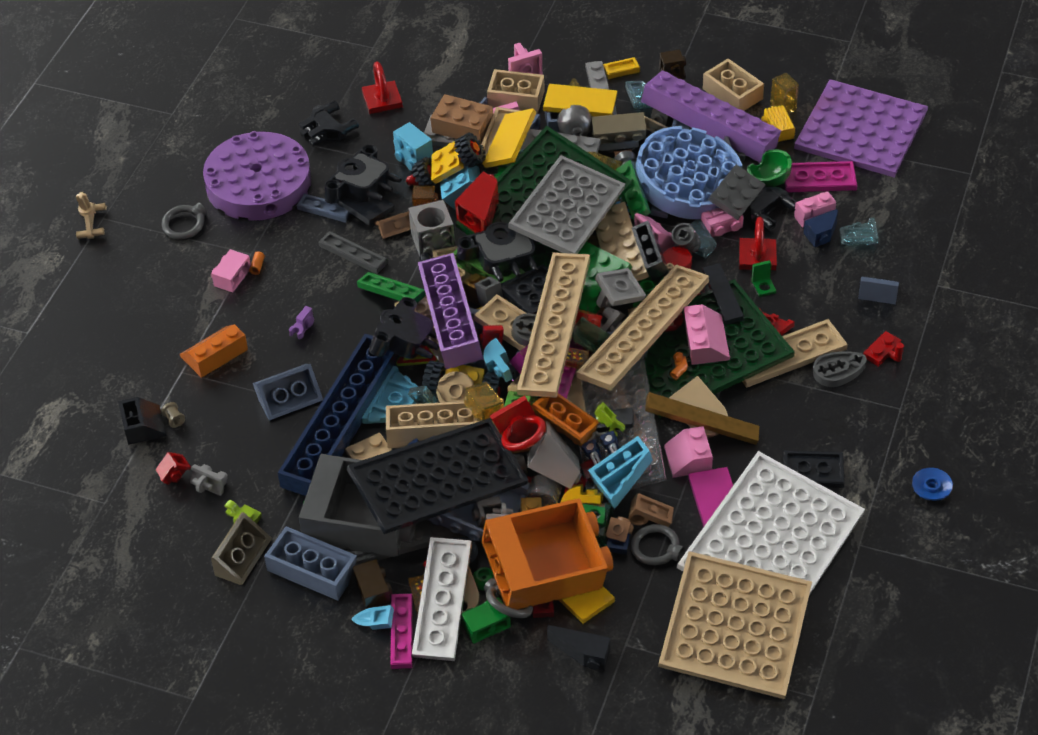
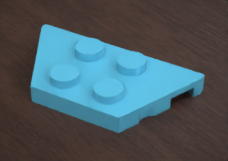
[362,366,421,424]

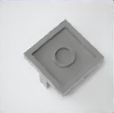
[595,268,646,308]

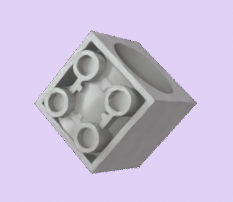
[409,200,455,256]

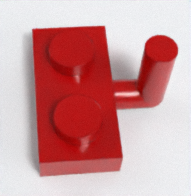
[863,331,904,367]

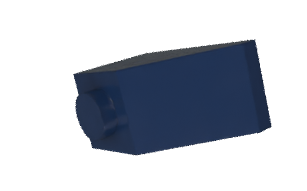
[804,209,838,247]

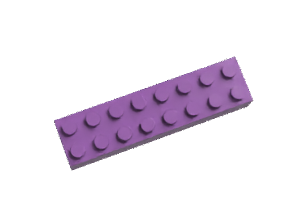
[641,70,781,163]
[418,253,483,369]

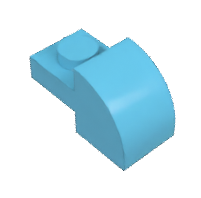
[483,338,513,382]

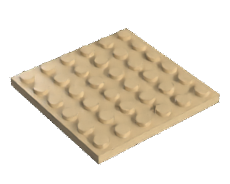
[658,551,812,699]

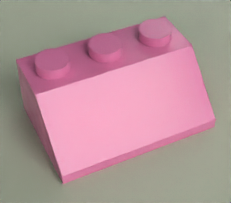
[684,304,730,365]

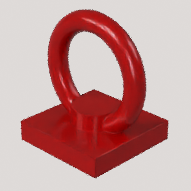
[362,61,403,114]
[739,217,777,270]
[490,395,546,451]

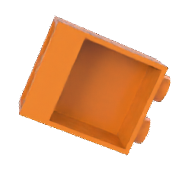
[481,498,613,610]

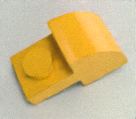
[560,484,603,504]

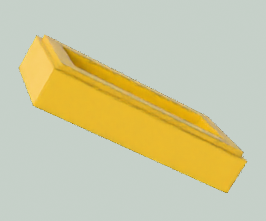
[603,57,640,79]

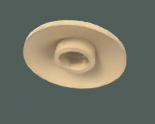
[644,116,668,133]

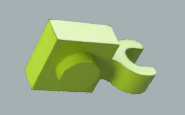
[594,402,625,437]
[224,500,262,524]

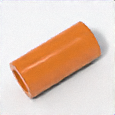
[249,252,265,275]

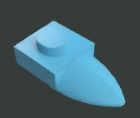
[352,605,394,630]

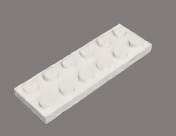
[412,537,472,661]

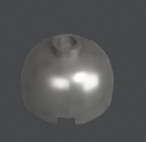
[557,105,592,137]

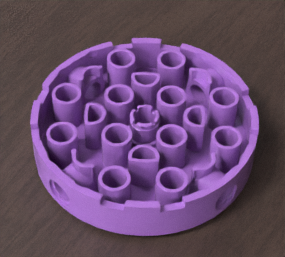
[203,131,311,220]

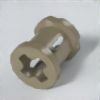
[161,402,185,428]

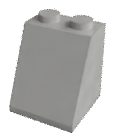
[527,421,582,489]

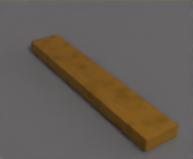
[645,392,759,445]

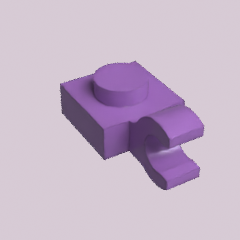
[289,306,314,339]

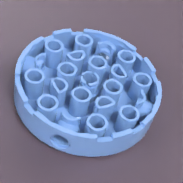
[635,126,742,219]

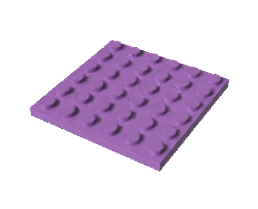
[794,79,928,178]

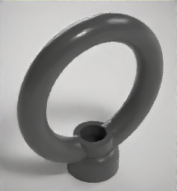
[162,203,207,240]
[631,524,685,566]
[484,577,533,618]

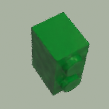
[461,597,511,644]

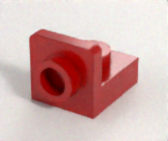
[479,325,504,349]

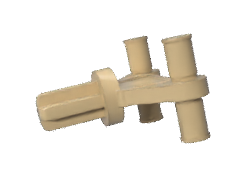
[76,192,107,239]

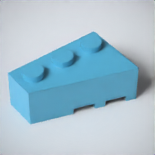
[588,436,653,509]

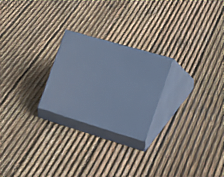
[858,276,899,304]

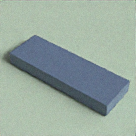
[297,193,351,222]

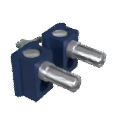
[581,431,619,465]

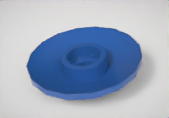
[912,468,953,501]

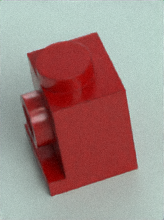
[156,452,191,485]

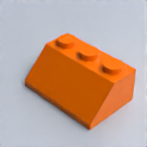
[180,324,248,378]
[531,393,600,446]

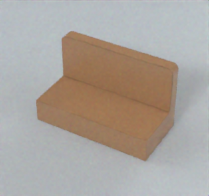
[374,211,410,239]

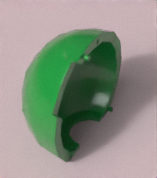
[747,149,792,187]

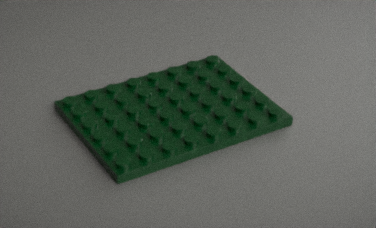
[456,126,632,272]
[604,279,795,419]

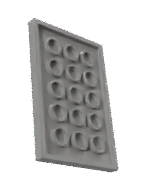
[508,155,625,254]

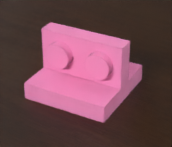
[508,43,543,75]

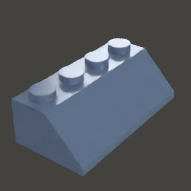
[264,526,357,600]

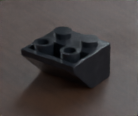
[118,397,167,445]

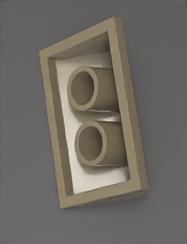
[211,512,272,585]

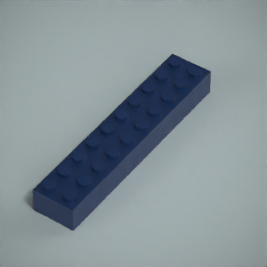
[278,334,400,496]

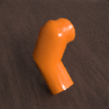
[670,352,688,380]

